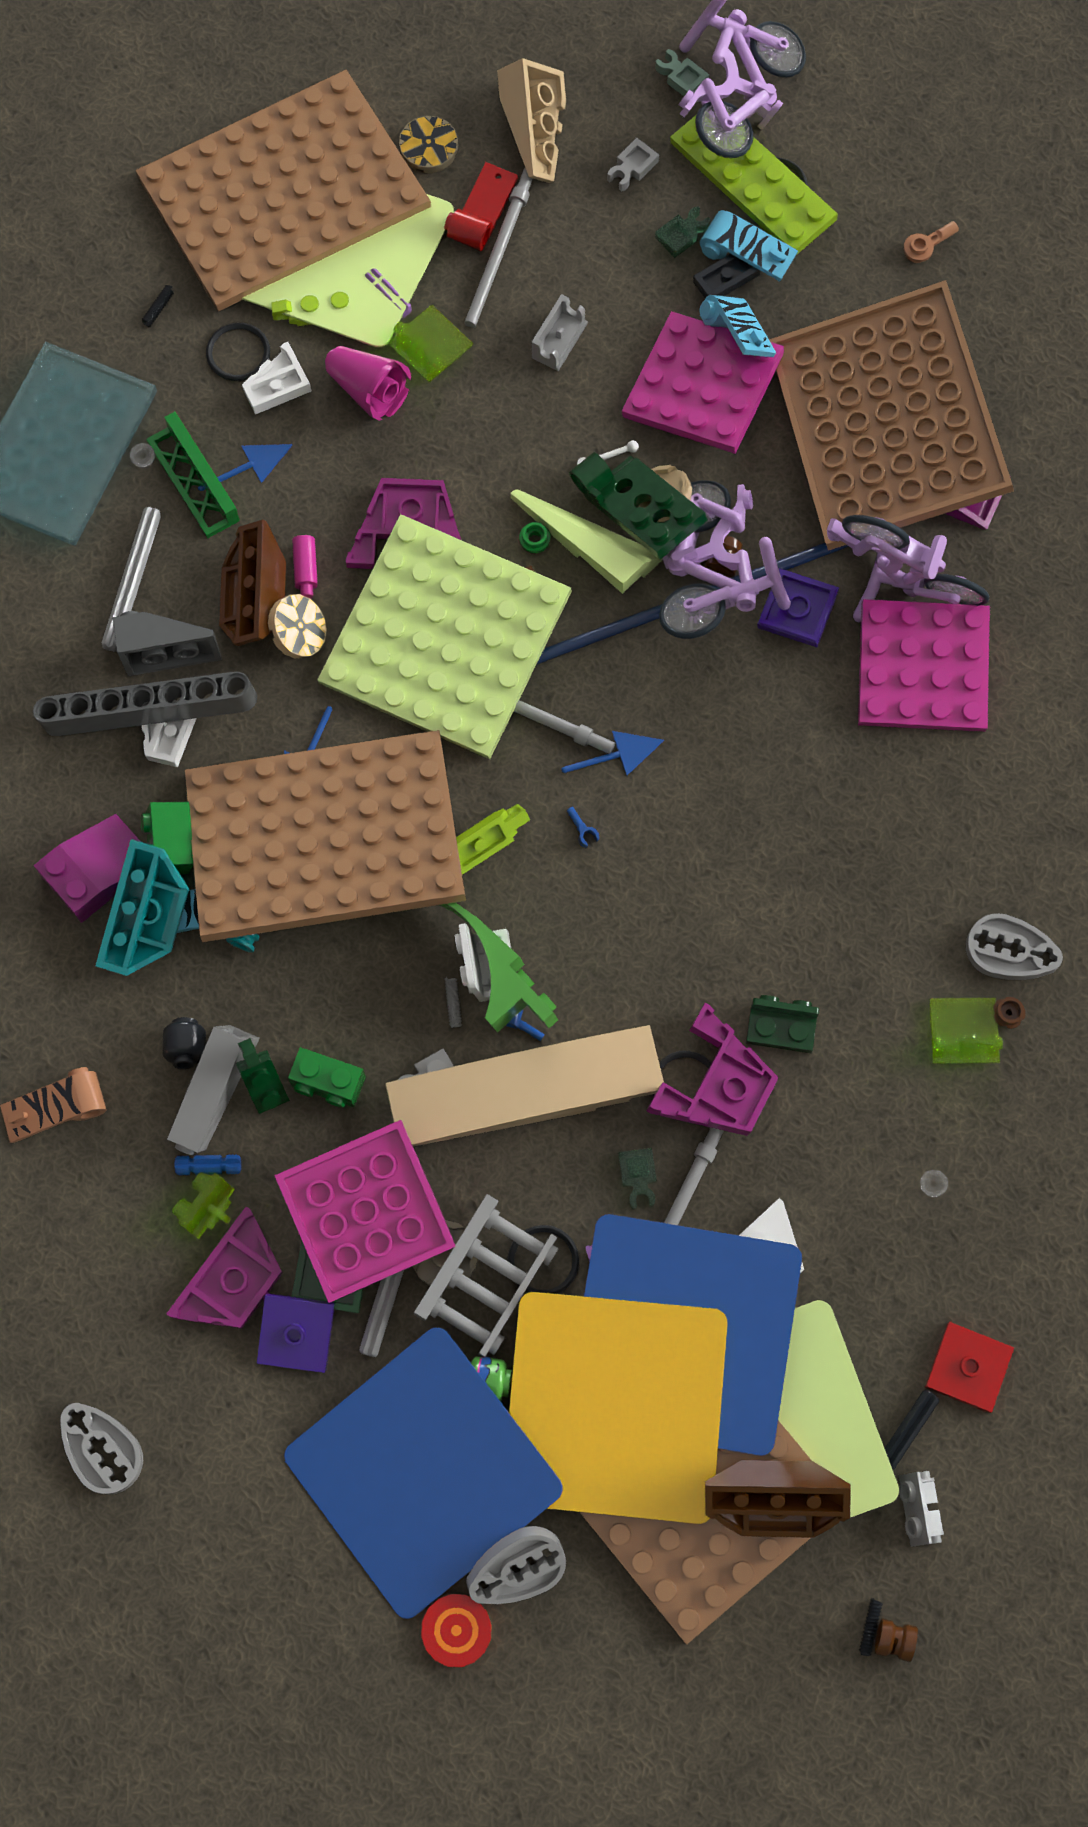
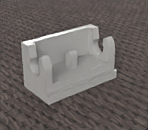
[532,294,588,371]

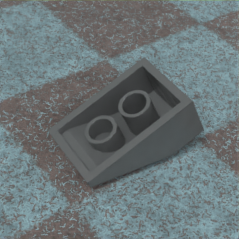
[112,611,222,676]

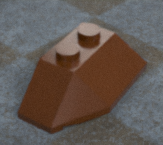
[219,519,286,646]
[705,1460,851,1538]

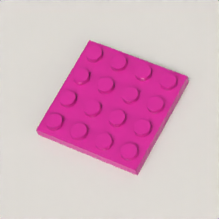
[622,311,784,454]
[858,599,990,732]
[275,1120,456,1303]

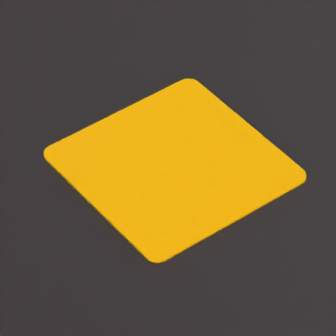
[509,1292,728,1524]

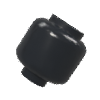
[162,1017,206,1069]

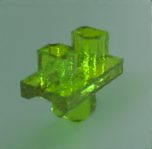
[172,1172,235,1239]

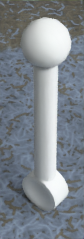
[577,440,639,465]

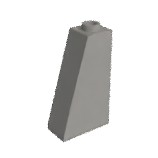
[167,1025,260,1155]

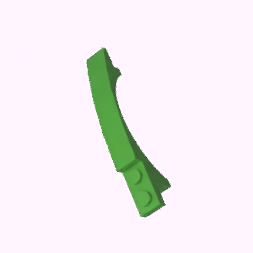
[439,902,558,1033]

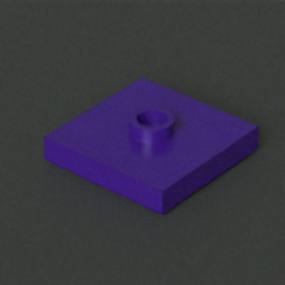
[757,568,839,647]
[257,1293,335,1373]

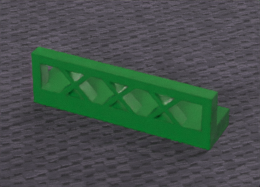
[146,411,240,539]

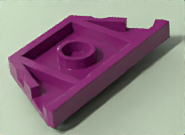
[166,1207,283,1329]

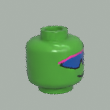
[471,1356,512,1402]

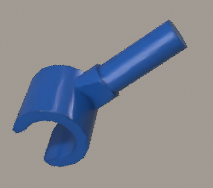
[567,807,599,848]
[506,1010,545,1041]

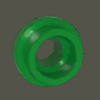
[519,522,550,553]

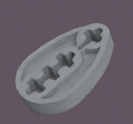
[966,913,1063,980]
[61,1403,143,1495]
[466,1526,566,1604]

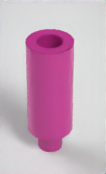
[292,535,318,599]

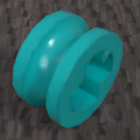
[226,934,260,953]

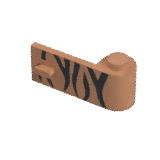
[0,1067,107,1143]

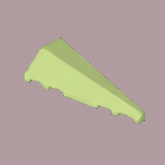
[511,489,663,594]

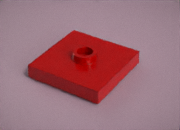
[925,1322,1014,1413]

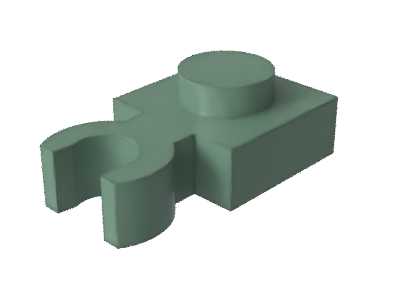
[655,49,709,96]

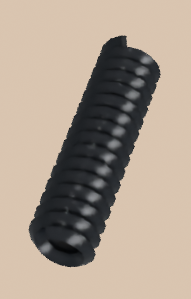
[142,285,174,327]
[859,1598,883,1656]

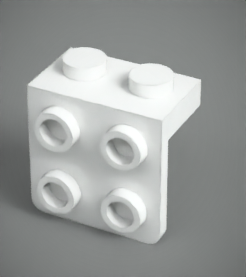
[455,923,511,1002]

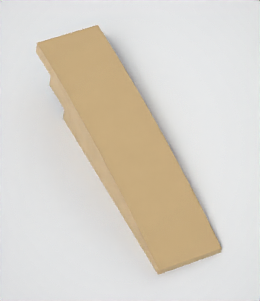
[385,1025,664,1146]

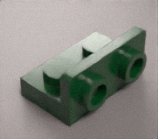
[746,995,819,1053]

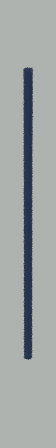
[536,534,880,665]

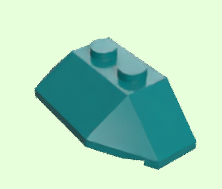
[95,839,189,976]

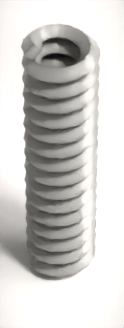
[444,977,462,1028]

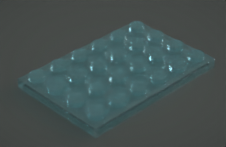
[0,342,157,546]

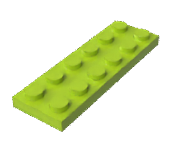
[670,112,838,255]

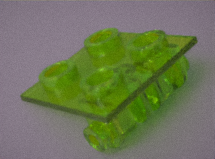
[388,305,474,383]
[929,998,1003,1064]

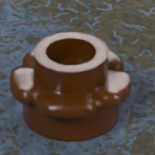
[993,997,1026,1029]

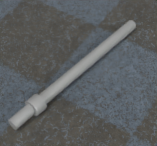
[464,168,533,328]
[514,700,615,754]
[664,1128,724,1225]

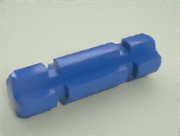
[174,1155,242,1175]

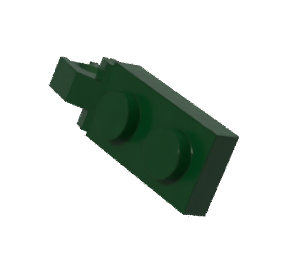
[236,1038,290,1114]

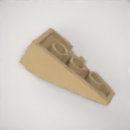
[497,58,566,183]

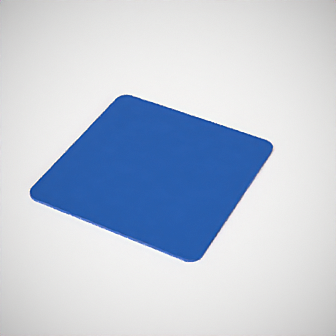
[584,1214,802,1456]
[284,1328,563,1619]

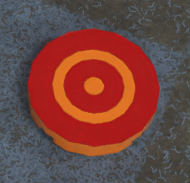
[421,1594,492,1667]

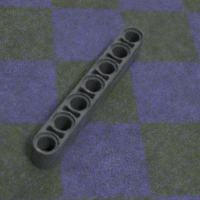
[33,672,257,736]

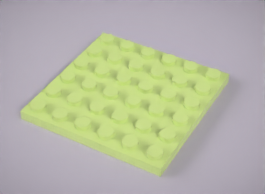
[318,514,572,759]

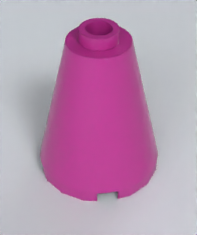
[325,346,411,421]

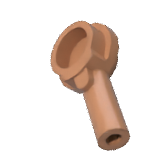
[903,221,959,263]

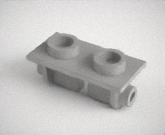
[899,1471,944,1547]

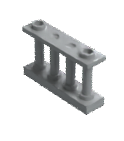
[414,1194,558,1357]

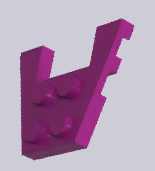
[346,478,461,569]
[646,1003,778,1136]

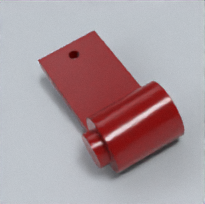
[444,162,519,251]

